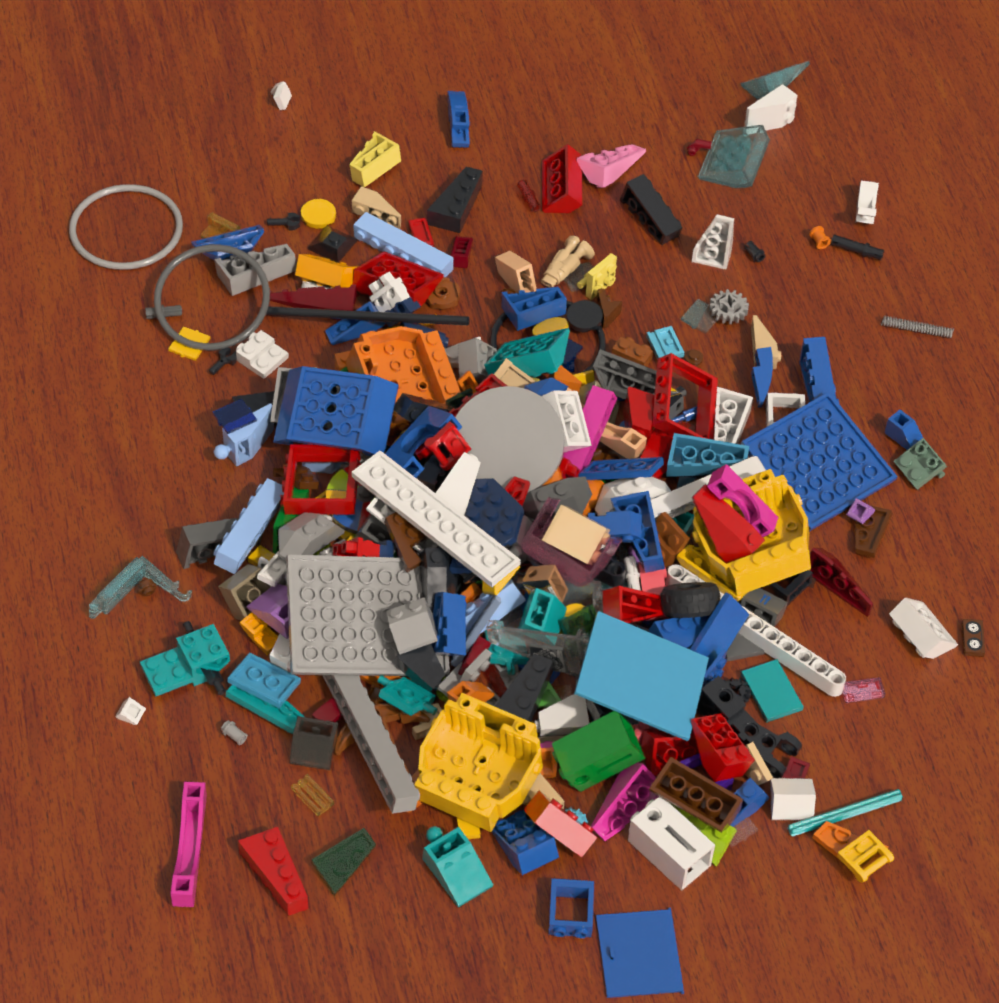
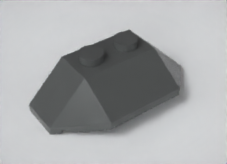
[593,349,657,400]
[522,477,592,524]

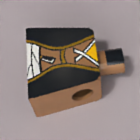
[517,565,568,602]

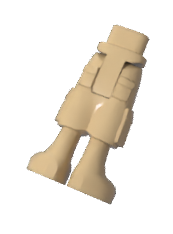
[541,236,595,288]

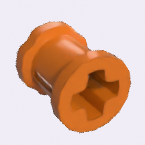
[809,226,831,249]

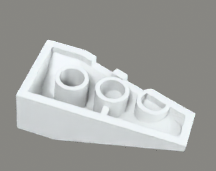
[692,215,734,270]

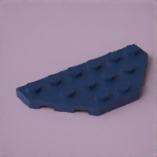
[449,478,524,574]

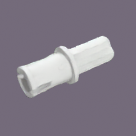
[624,556,641,591]

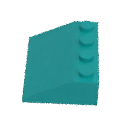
[484,328,570,378]

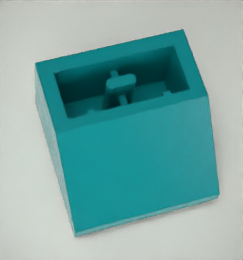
[518,588,567,645]

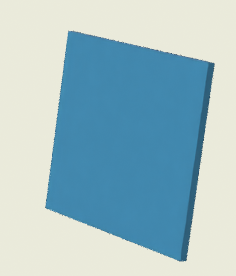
[574,611,709,741]

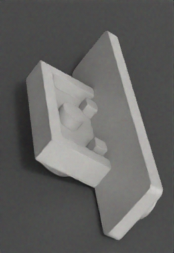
[438,649,492,697]

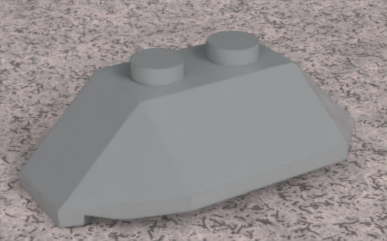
[278,512,345,562]

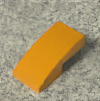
[240,612,278,655]

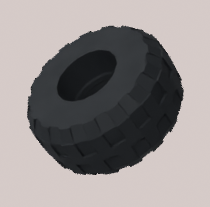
[660,582,720,618]

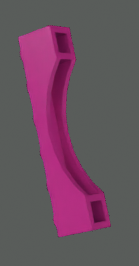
[171,782,207,907]

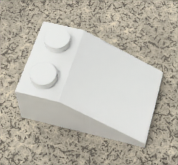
[744,84,797,134]

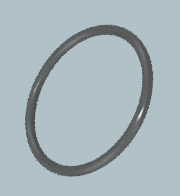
[154,244,270,351]

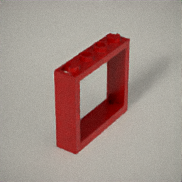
[652,353,718,440]
[280,444,360,515]

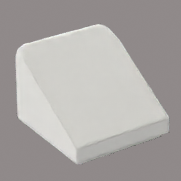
[115,697,146,725]

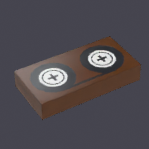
[962,619,985,657]

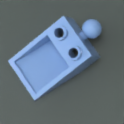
[214,403,274,467]

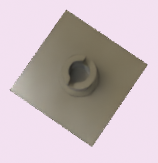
[218,564,270,621]

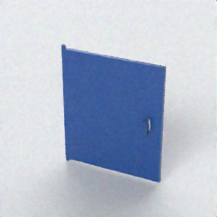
[596,907,684,998]

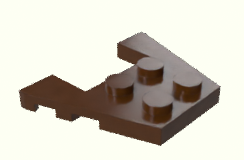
[384,512,429,573]

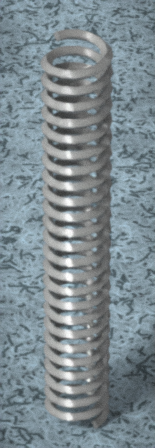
[881,316,954,338]

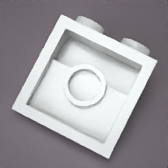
[236,330,289,379]

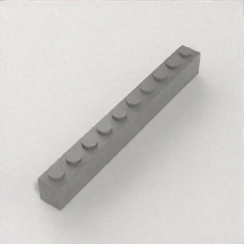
[323,675,420,814]

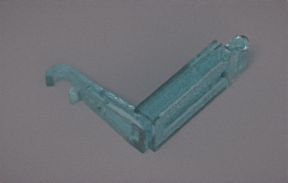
[89,556,192,619]

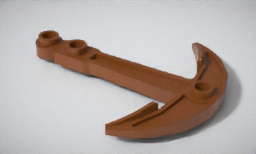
[335,703,430,782]

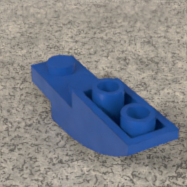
[447,91,470,147]

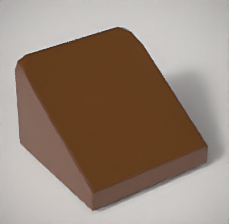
[367,682,387,705]

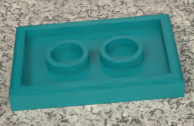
[741,659,804,723]

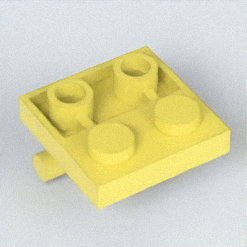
[577,253,617,300]

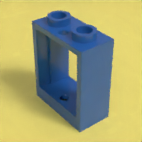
[549,879,594,938]

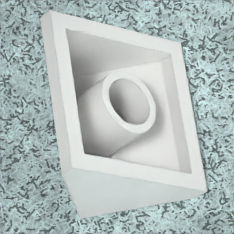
[770,778,816,820]

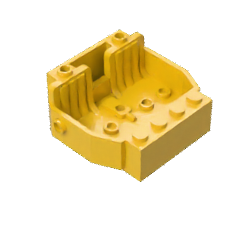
[692,469,811,596]
[414,693,543,832]

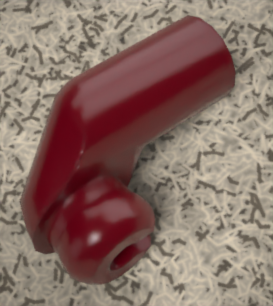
[687,139,712,156]

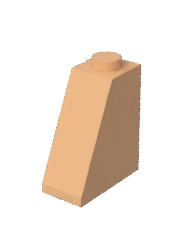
[495,251,537,293]

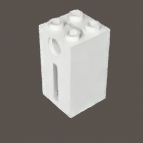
[628,796,715,891]

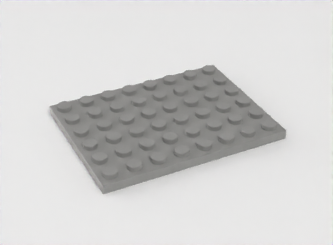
[286,555,450,677]

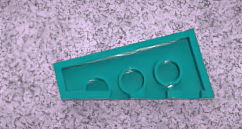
[226,685,305,734]

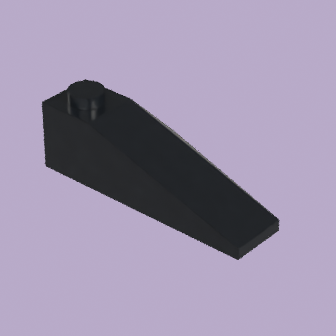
[419,548,459,614]

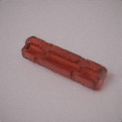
[484,664,507,698]

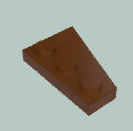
[855,505,892,558]

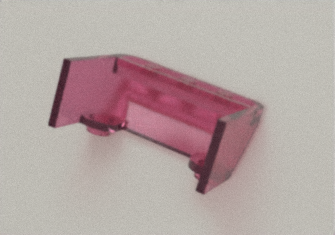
[522,497,622,587]

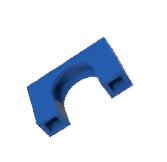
[385,406,462,478]

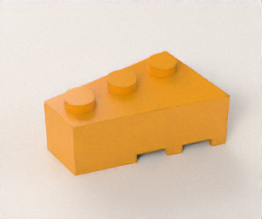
[295,254,359,289]

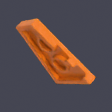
[812,821,889,869]

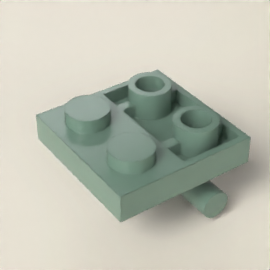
[894,438,947,490]

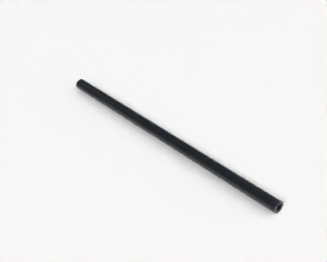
[260,306,469,326]

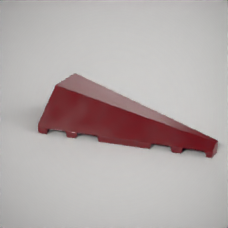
[270,284,357,321]

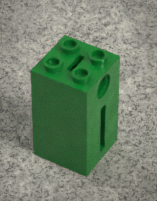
[552,711,645,792]

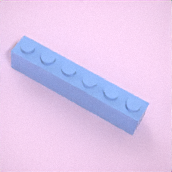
[354,212,453,277]
[213,478,284,574]

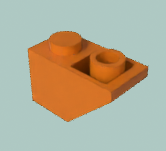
[447,681,495,702]

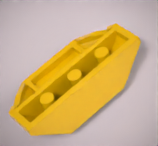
[677,545,748,602]

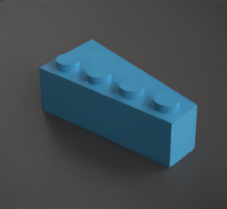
[666,433,749,477]

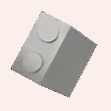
[386,598,438,654]

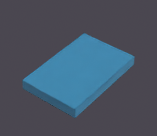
[228,652,301,708]

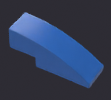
[751,347,773,408]

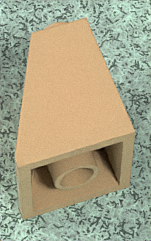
[542,505,610,565]

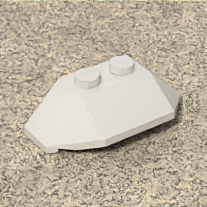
[595,476,671,516]

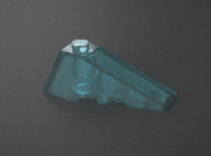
[741,61,810,100]

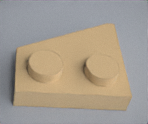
[745,742,773,785]

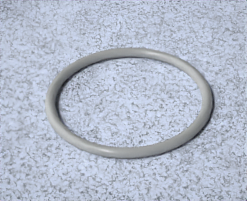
[69,184,183,270]

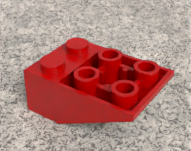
[691,713,755,782]

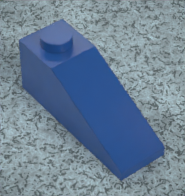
[325,301,386,345]

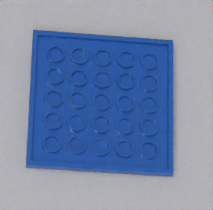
[740,392,898,532]

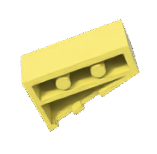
[349,132,401,187]

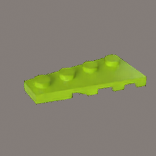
[669,802,737,867]

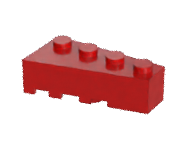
[238,827,308,916]

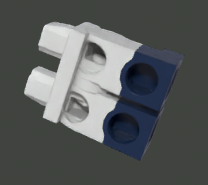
[369,271,421,328]

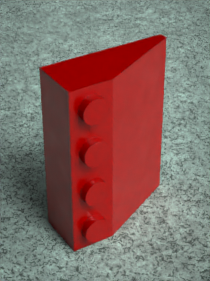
[353,251,444,306]

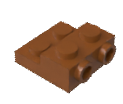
[611,337,653,367]
[655,512,690,568]

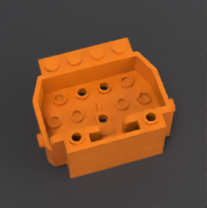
[345,326,462,435]

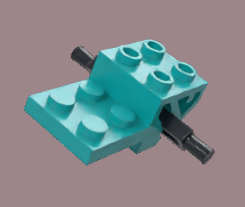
[140,621,230,697]

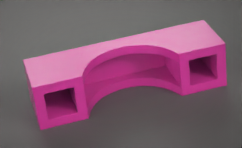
[707,464,778,537]

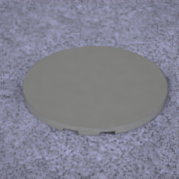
[450,386,565,493]

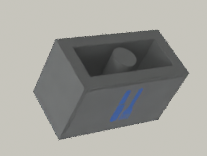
[740,588,788,627]

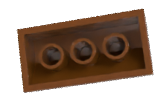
[649,757,743,833]

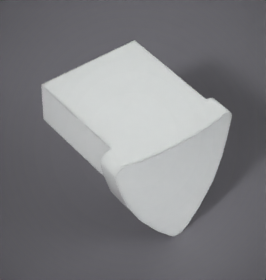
[271,82,292,110]

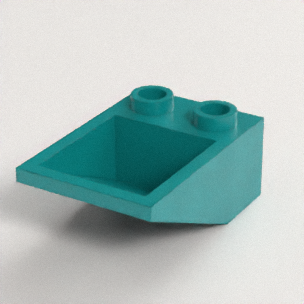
[422,826,493,908]

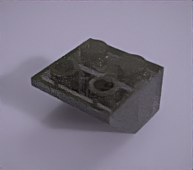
[290,716,339,770]

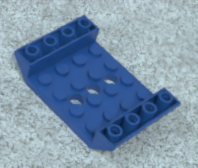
[273,366,399,456]

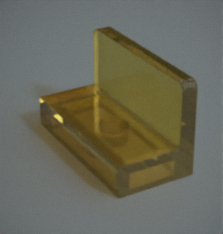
[200,212,241,239]

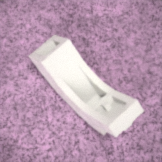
[856,181,879,224]

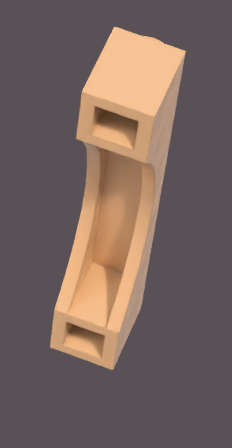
[566,388,647,459]

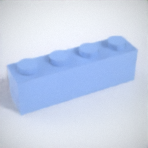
[466,579,526,635]

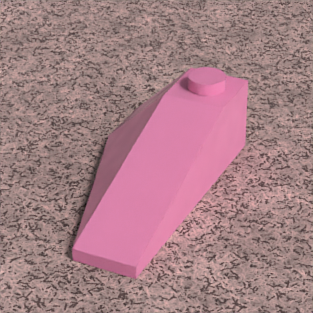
[577,144,646,188]

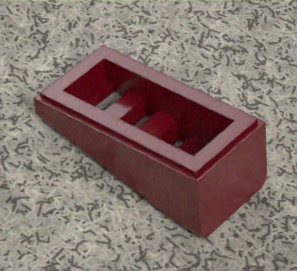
[450,236,473,268]
[458,636,491,676]

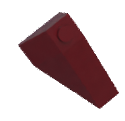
[810,547,873,617]

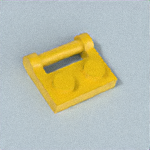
[837,830,894,883]

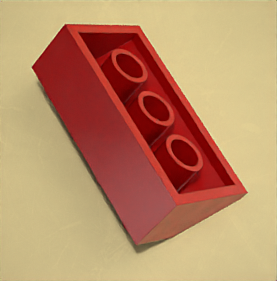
[542,144,582,213]

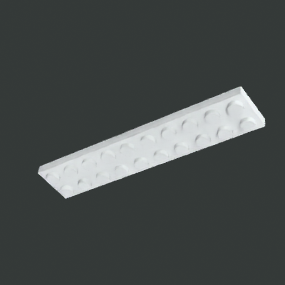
[352,451,520,587]

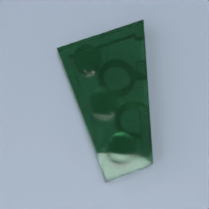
[311,828,376,896]

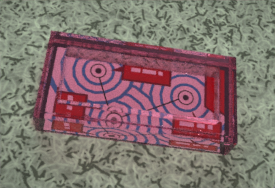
[842,677,885,703]

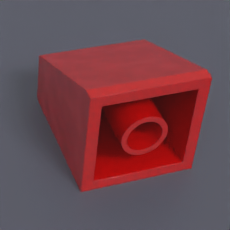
[623,386,655,445]

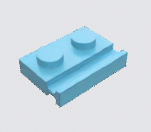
[647,326,684,360]

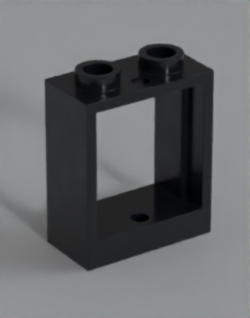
[761,570,813,607]

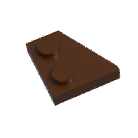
[273,466,319,489]

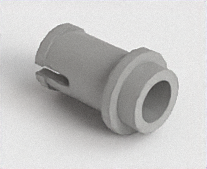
[221,720,248,745]

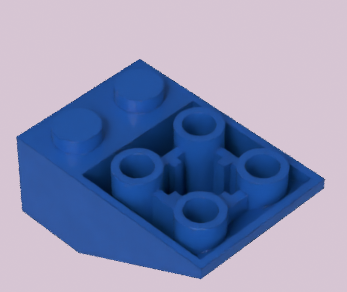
[492,810,559,875]

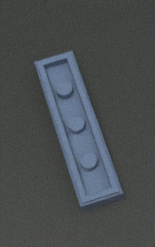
[451,595,501,667]

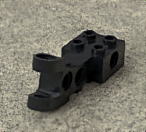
[696,676,802,778]

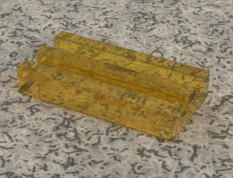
[291,774,334,816]

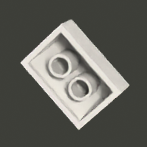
[541,391,592,452]
[889,598,958,659]

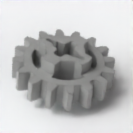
[709,289,749,324]

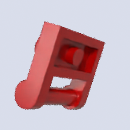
[424,422,471,471]

